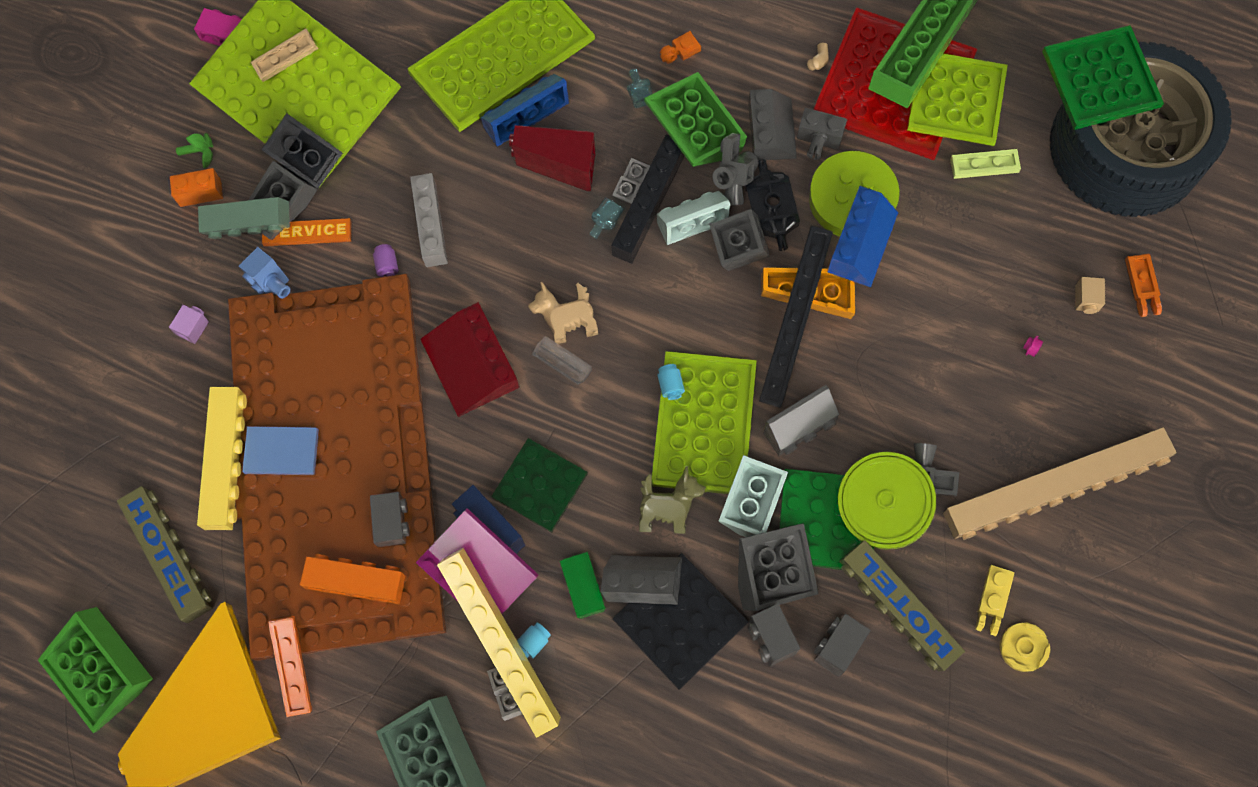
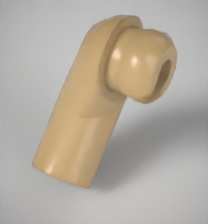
[807,43,829,71]

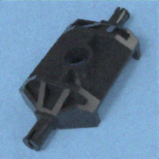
[745,159,800,251]

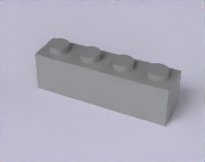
[410,173,448,267]

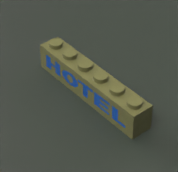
[117,486,213,624]
[839,540,965,671]

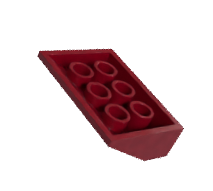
[420,302,520,417]

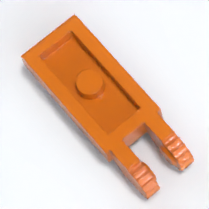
[1125,254,1162,317]

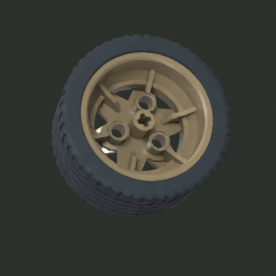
[1050,42,1232,217]

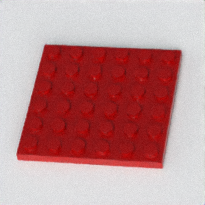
[813,7,977,160]

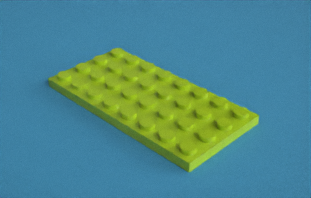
[407,0,595,132]

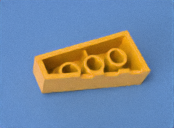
[761,268,855,319]

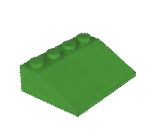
[644,72,747,167]
[38,607,153,733]

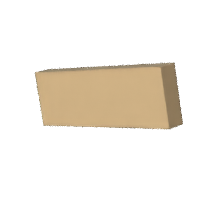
[251,29,318,82]

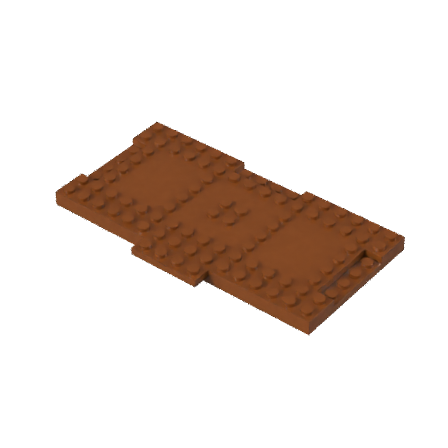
[228,274,446,661]

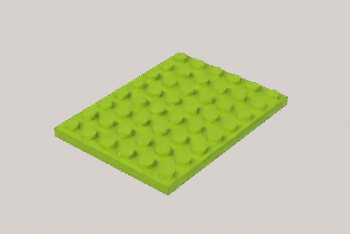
[189,0,401,186]

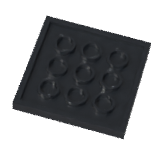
[612,553,749,690]

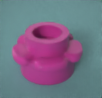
[1023,336,1044,357]

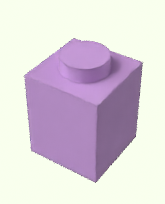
[169,305,209,344]

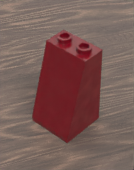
[509,125,596,192]

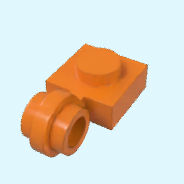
[660,31,701,64]

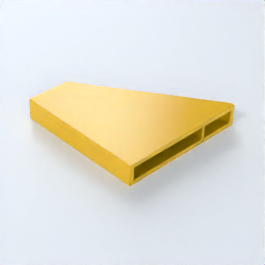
[118,602,281,787]

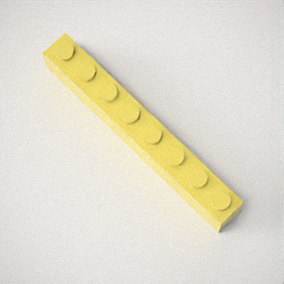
[437,548,561,738]

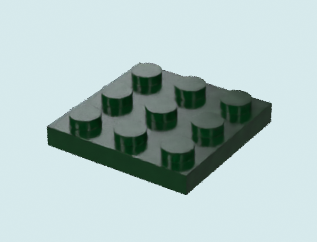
[491,438,588,533]

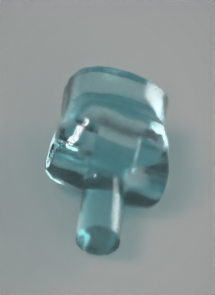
[626,69,653,108]
[589,197,624,239]

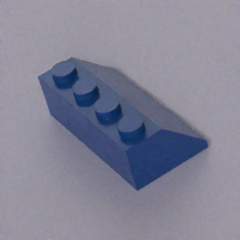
[481,74,569,147]
[828,186,898,287]

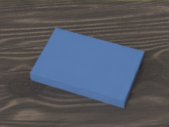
[242,427,319,475]

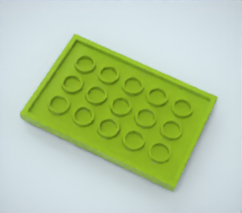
[652,351,757,494]

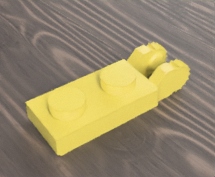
[975,565,1015,636]

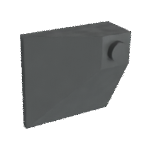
[738,523,819,611]

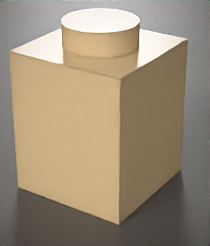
[1075,277,1105,314]

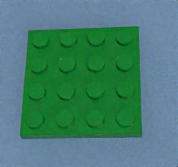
[1042,25,1164,130]
[779,469,874,570]

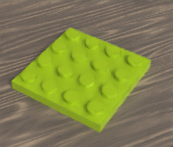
[907,54,1008,146]

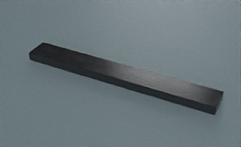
[759,225,833,408]

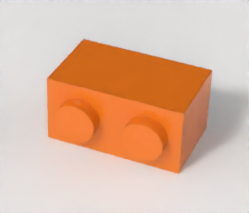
[170,168,223,207]

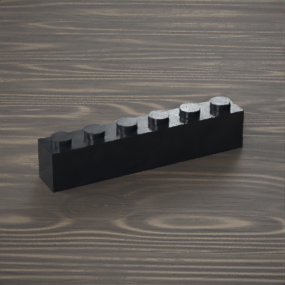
[611,134,685,264]

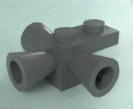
[713,133,758,205]
[914,443,959,496]

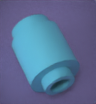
[657,364,685,400]
[517,622,551,659]

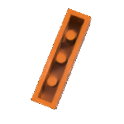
[300,554,406,604]

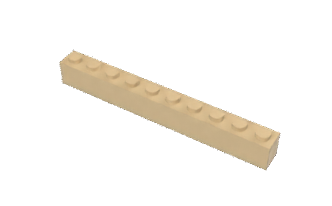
[943,427,1177,540]

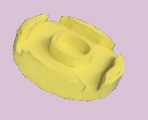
[1000,622,1050,672]

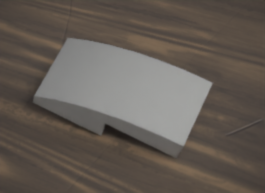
[612,158,650,204]
[487,668,523,721]

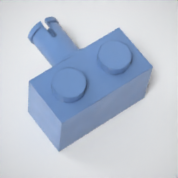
[239,247,290,299]

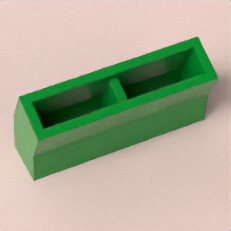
[560,552,606,619]

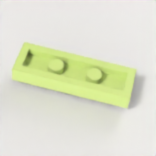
[950,149,1021,179]

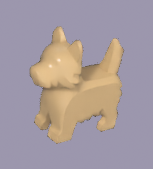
[528,282,598,345]

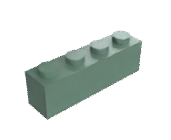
[198,197,290,239]

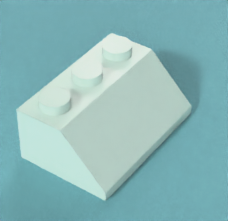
[657,191,730,245]
[719,455,788,537]

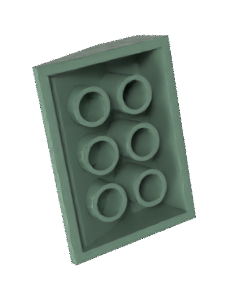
[376,696,487,787]

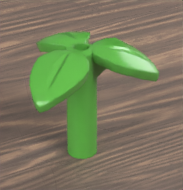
[176,133,213,168]

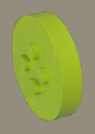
[809,151,899,236]
[838,452,936,550]

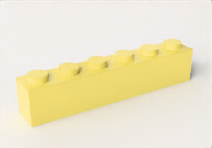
[197,387,247,530]

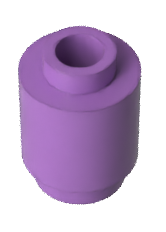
[373,244,399,277]

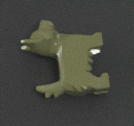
[639,466,706,534]

